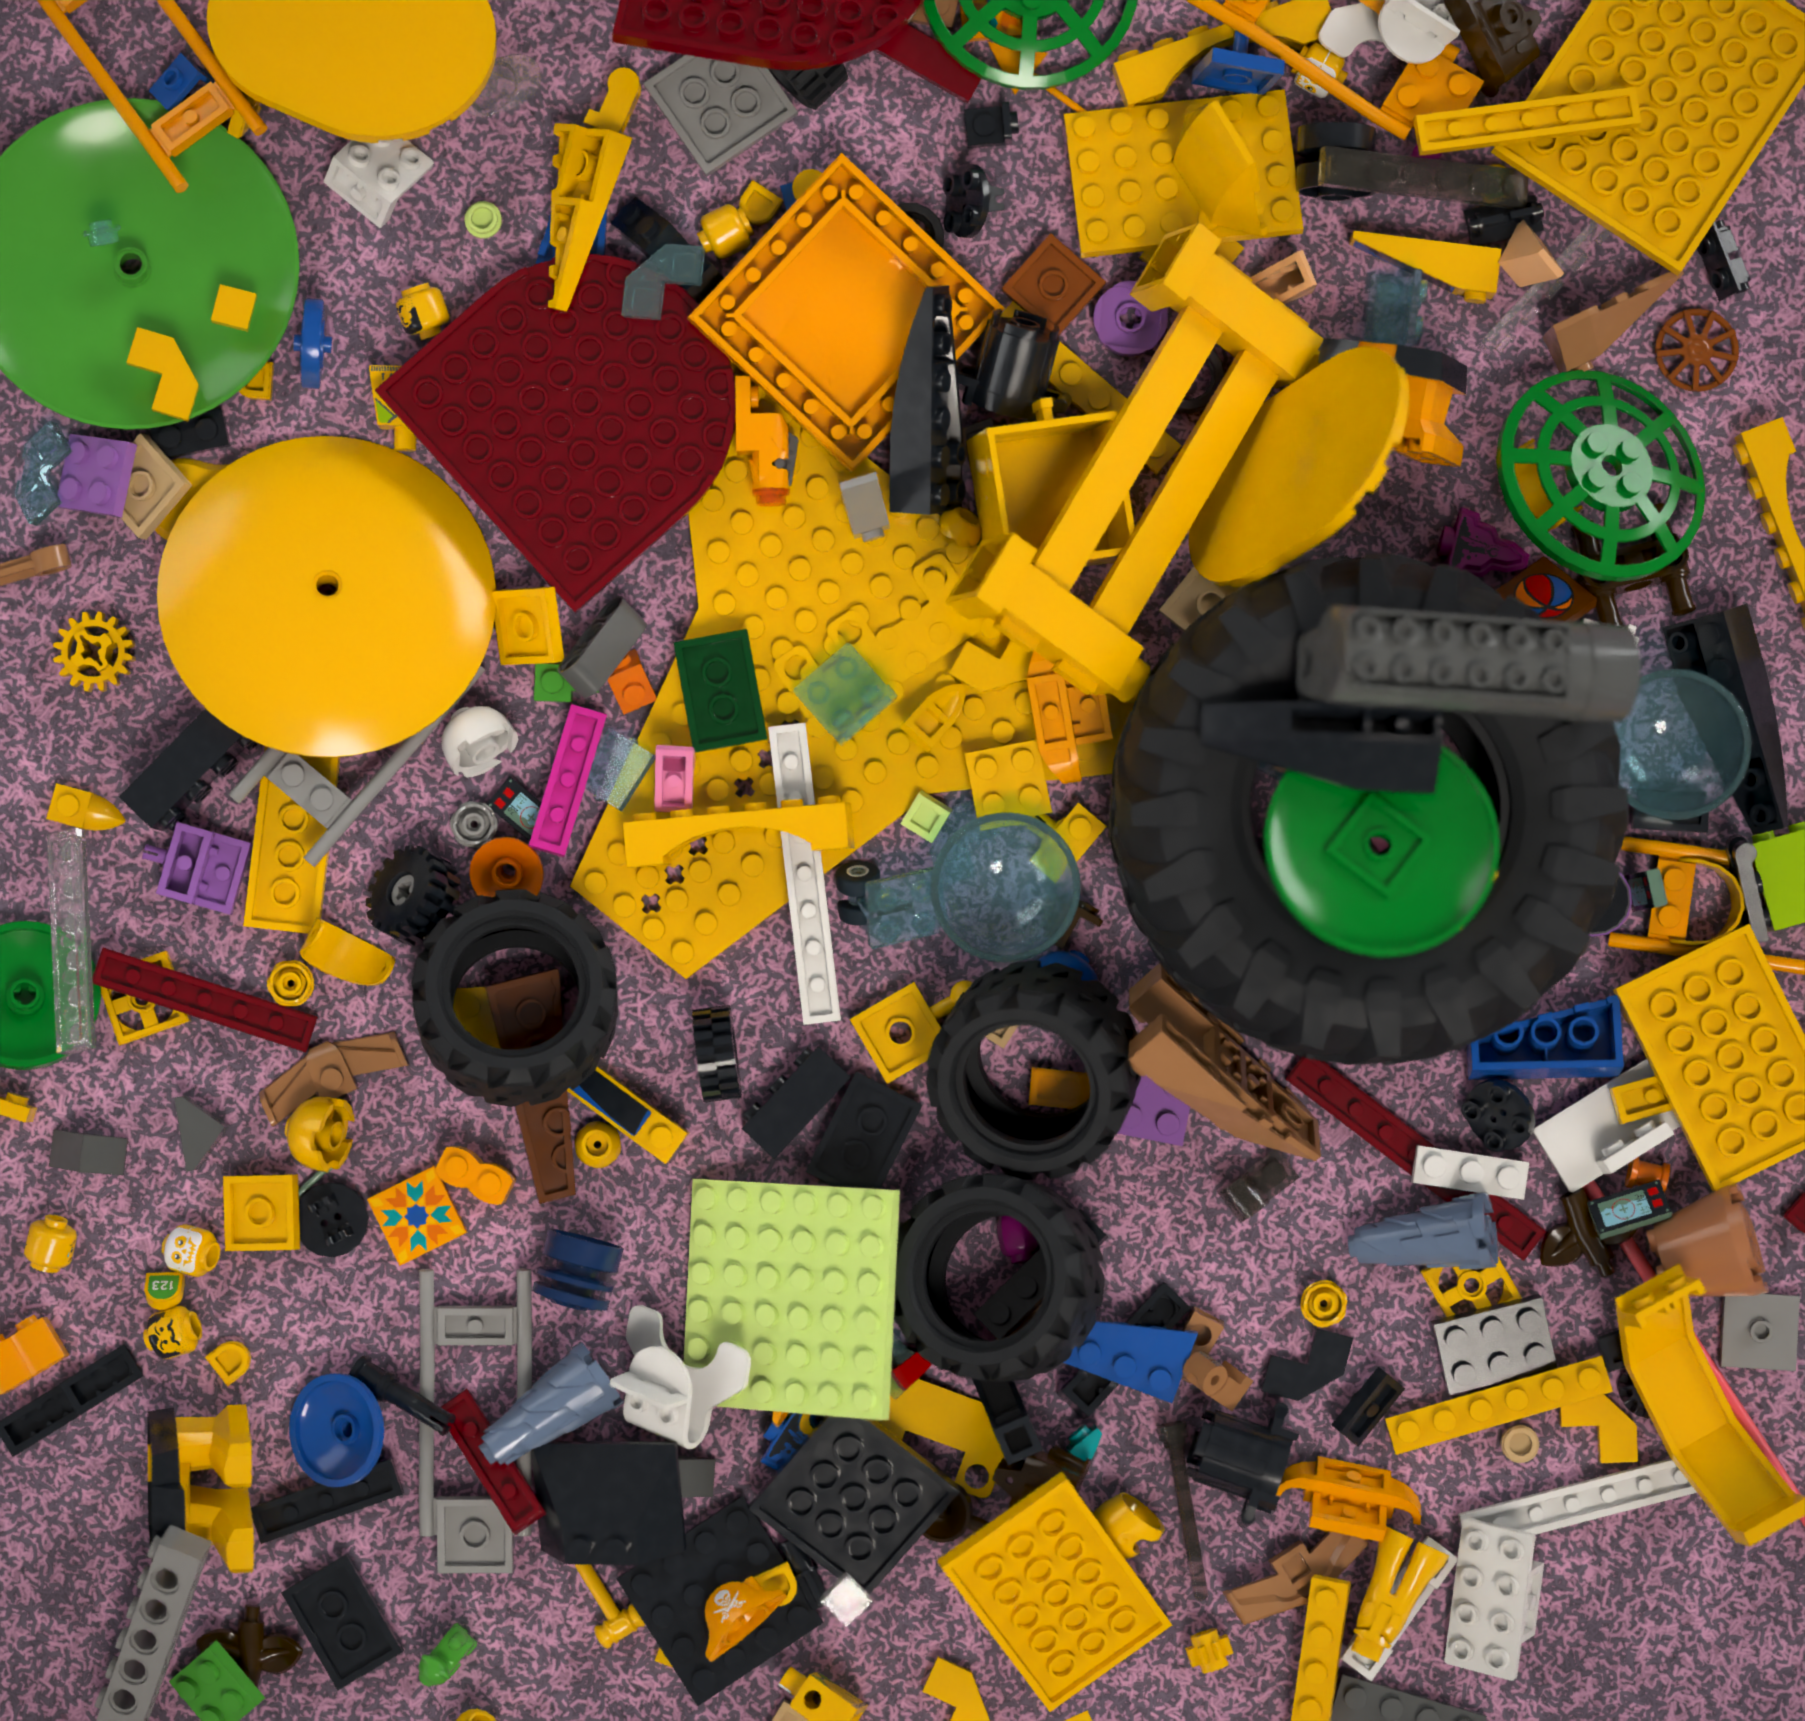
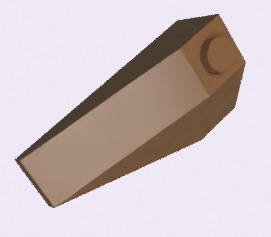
[1542,270,1684,373]

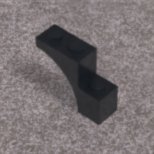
[610,197,724,305]
[972,1340,1043,1465]

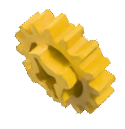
[53,611,136,692]

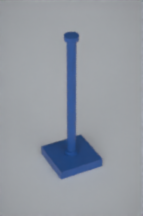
[1191,30,1285,95]

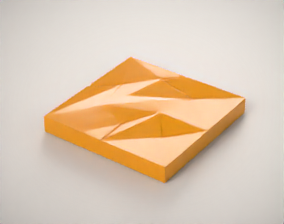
[687,153,1005,473]

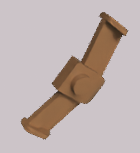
[259,1031,410,1127]
[1222,1532,1369,1625]

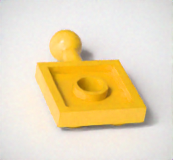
[850,980,973,1084]

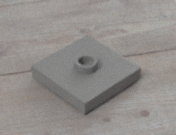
[1719,1293,1800,1371]

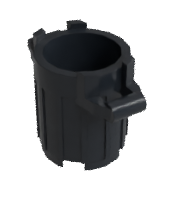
[956,309,1072,423]
[1184,1402,1299,1528]

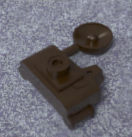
[1443,0,1542,97]
[923,1445,1091,1543]

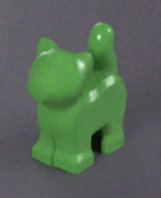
[419,1623,477,1687]

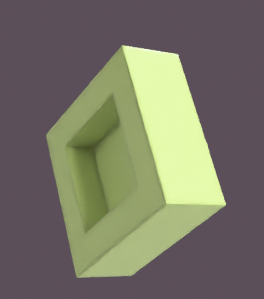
[900,790,953,843]

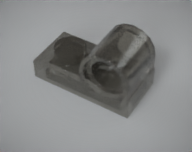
[1217,1149,1300,1222]

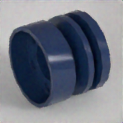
[532,1228,624,1311]

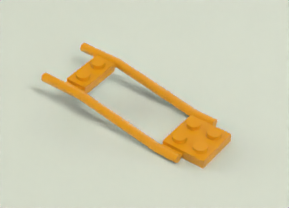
[37,0,267,193]
[1185,0,1484,141]
[1608,836,1805,975]

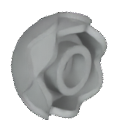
[450,801,497,848]

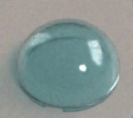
[1613,669,1752,820]
[931,813,1081,963]

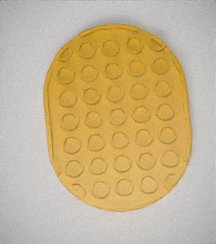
[207,0,497,143]
[1188,346,1409,588]

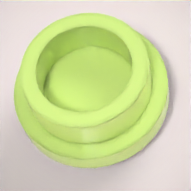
[464,201,502,239]

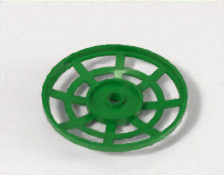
[922,0,1137,90]
[1496,370,1705,582]

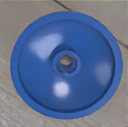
[289,1373,384,1487]

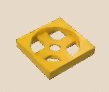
[100,951,191,1046]
[1419,1257,1522,1317]

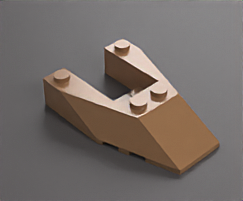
[1129,963,1321,1161]

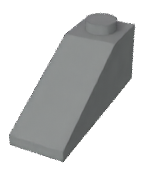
[839,472,890,542]

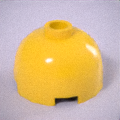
[285,1097,355,1172]

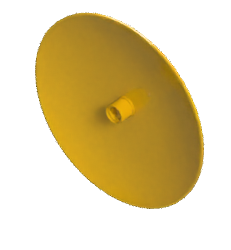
[157,436,496,758]

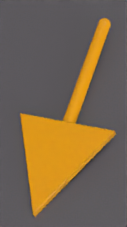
[987,41,1087,112]

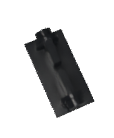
[1463,194,1544,246]
[1697,220,1751,301]

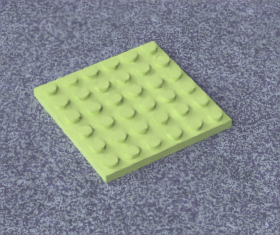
[683,1179,900,1420]

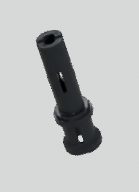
[349,1355,456,1436]

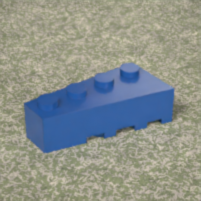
[1467,995,1624,1080]

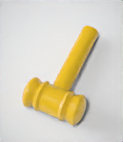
[575,1564,645,1649]

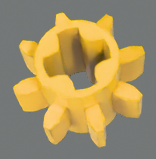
[1185,1628,1234,1674]

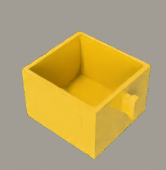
[966,397,1135,567]

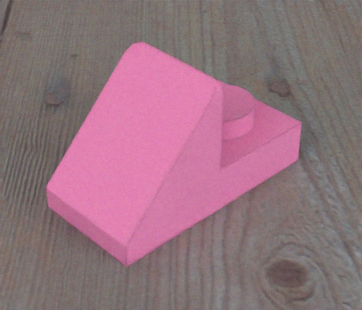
[654,745,696,812]

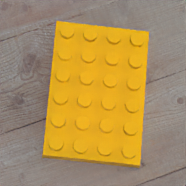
[1064,89,1304,258]
[1613,924,1805,1191]
[937,1472,1172,1712]

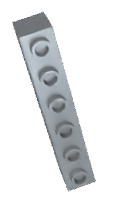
[95,1525,212,1721]

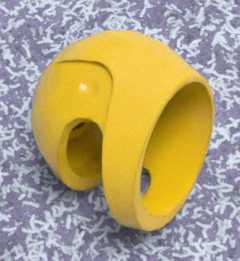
[1093,1492,1165,1559]

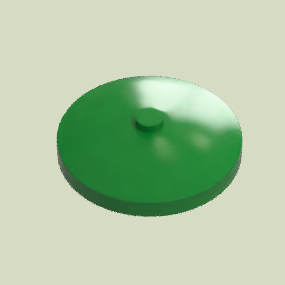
[0,921,101,1070]

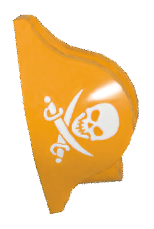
[705,1576,787,1662]

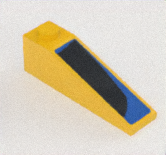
[1349,231,1502,304]
[567,1066,690,1164]

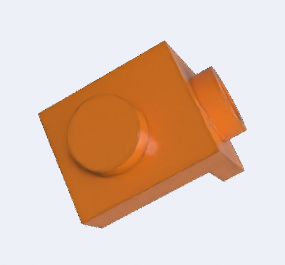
[607,649,657,715]

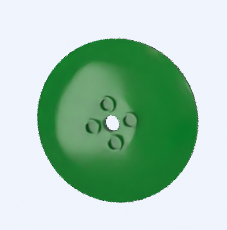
[1264,746,1499,957]

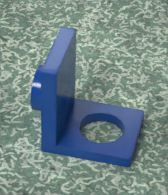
[149,53,215,111]

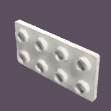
[1533,1058,1680,1192]
[1444,1518,1544,1681]

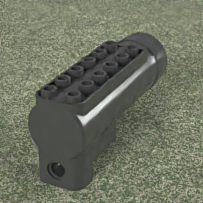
[1297,605,1641,722]

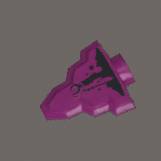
[1437,507,1529,578]

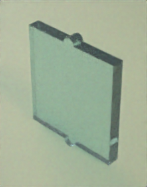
[585,728,655,812]

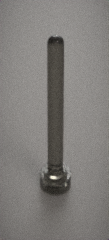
[1157,1421,1208,1601]

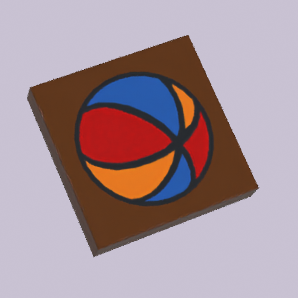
[1495,556,1597,622]

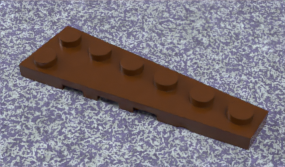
[485,968,576,1204]

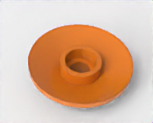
[469,837,544,897]

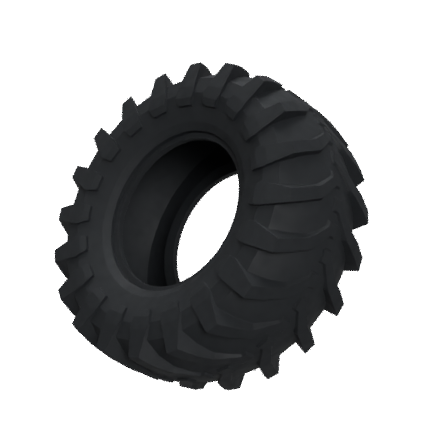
[1109,553,1629,1065]

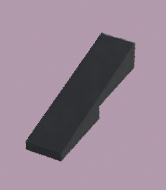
[1056,1282,1191,1419]
[0,1344,143,1457]

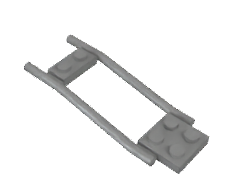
[228,628,496,867]
[419,1269,532,1573]

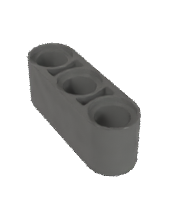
[557,596,647,698]

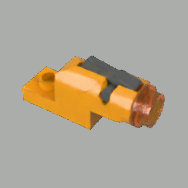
[735,376,799,507]

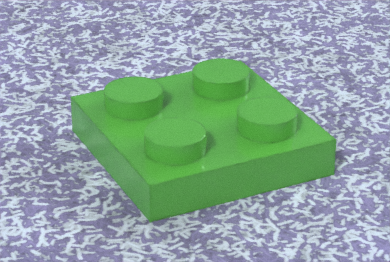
[169,1641,265,1721]

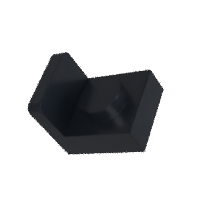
[964,102,1019,149]

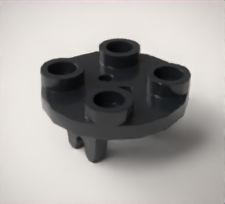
[943,164,1005,238]
[1461,1079,1536,1152]
[299,1182,369,1257]

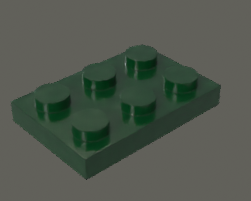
[673,629,768,753]

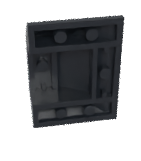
[531,1441,687,1565]

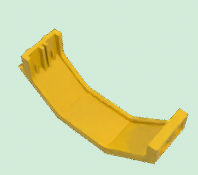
[1615,1263,1805,1546]

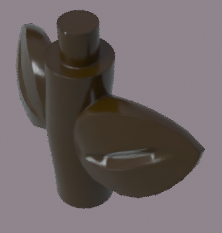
[1540,1187,1638,1278]
[196,1605,303,1688]

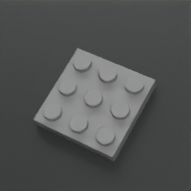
[643,55,798,177]

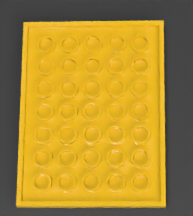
[1491,0,1805,276]

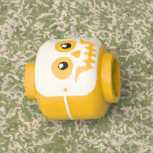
[1290,42,1348,98]
[162,1224,220,1277]

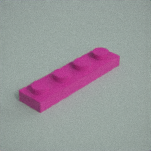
[529,704,607,858]

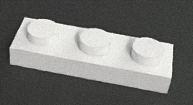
[1411,1145,1529,1200]

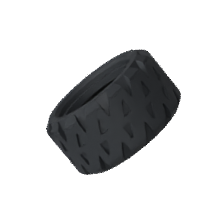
[411,889,618,1107]
[926,960,1141,1180]
[894,1173,1105,1382]

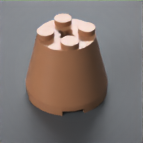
[1647,1183,1769,1297]

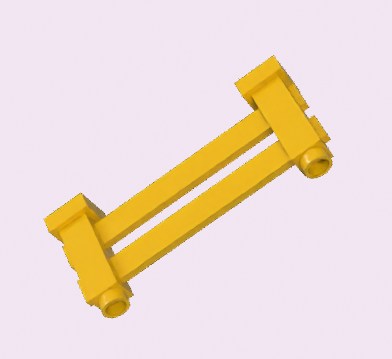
[945,222,1323,702]

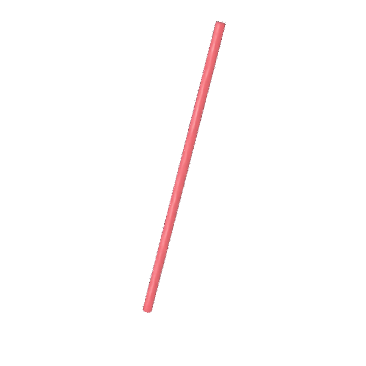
[1583,1180,1805,1527]

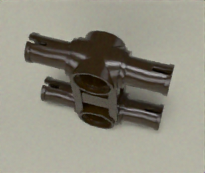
[1571,503,1696,627]

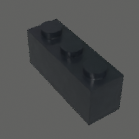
[741,1046,851,1159]

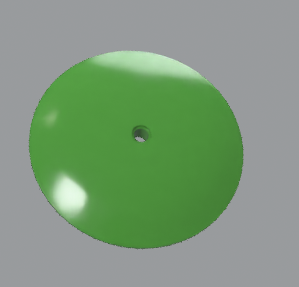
[0,98,299,430]

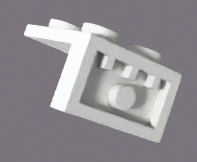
[323,139,434,228]

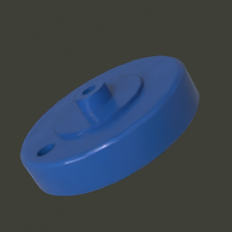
[293,298,332,389]

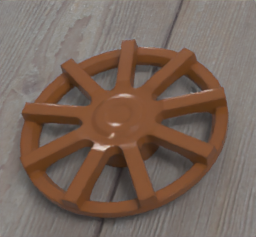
[1655,309,1739,392]

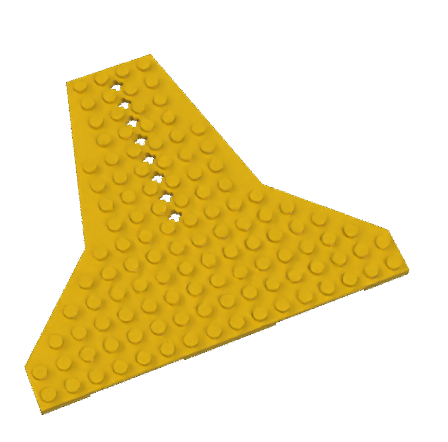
[570,359,1139,979]

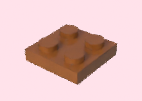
[1001,233,1106,337]

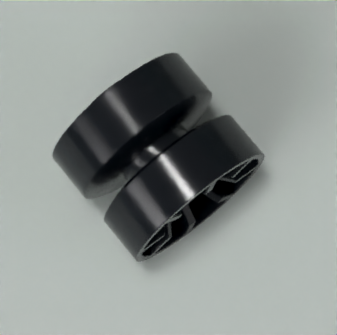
[1296,122,1376,201]

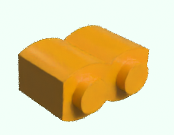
[434,1146,517,1205]
[0,1314,69,1395]

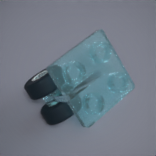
[836,861,940,949]

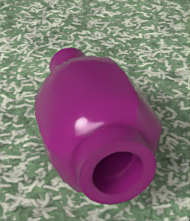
[997,1216,1037,1264]

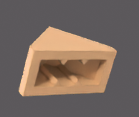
[1498,219,1565,287]
[1250,250,1317,304]

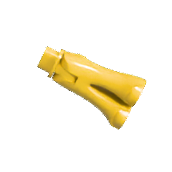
[1351,1526,1449,1662]

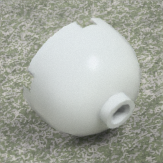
[441,706,519,778]

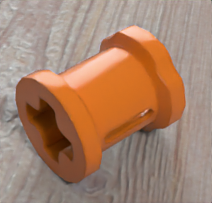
[1625,1157,1670,1193]

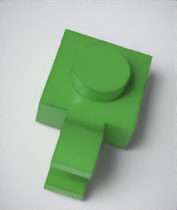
[534,664,599,703]

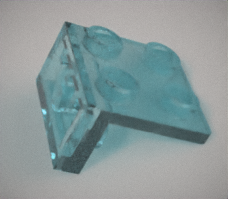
[1363,268,1428,347]
[793,643,898,747]

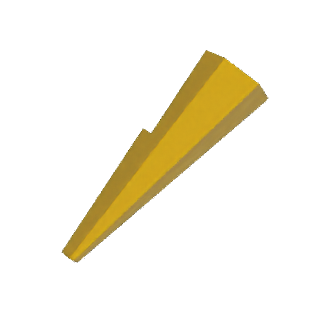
[548,123,633,312]

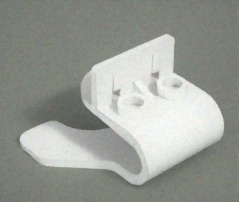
[1318,0,1460,64]
[610,1305,751,1449]

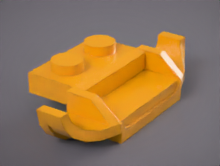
[1026,651,1113,784]
[1276,1456,1421,1542]

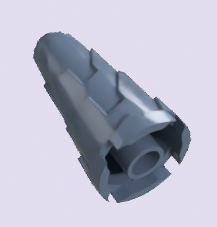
[1348,1192,1498,1269]
[478,1341,624,1465]

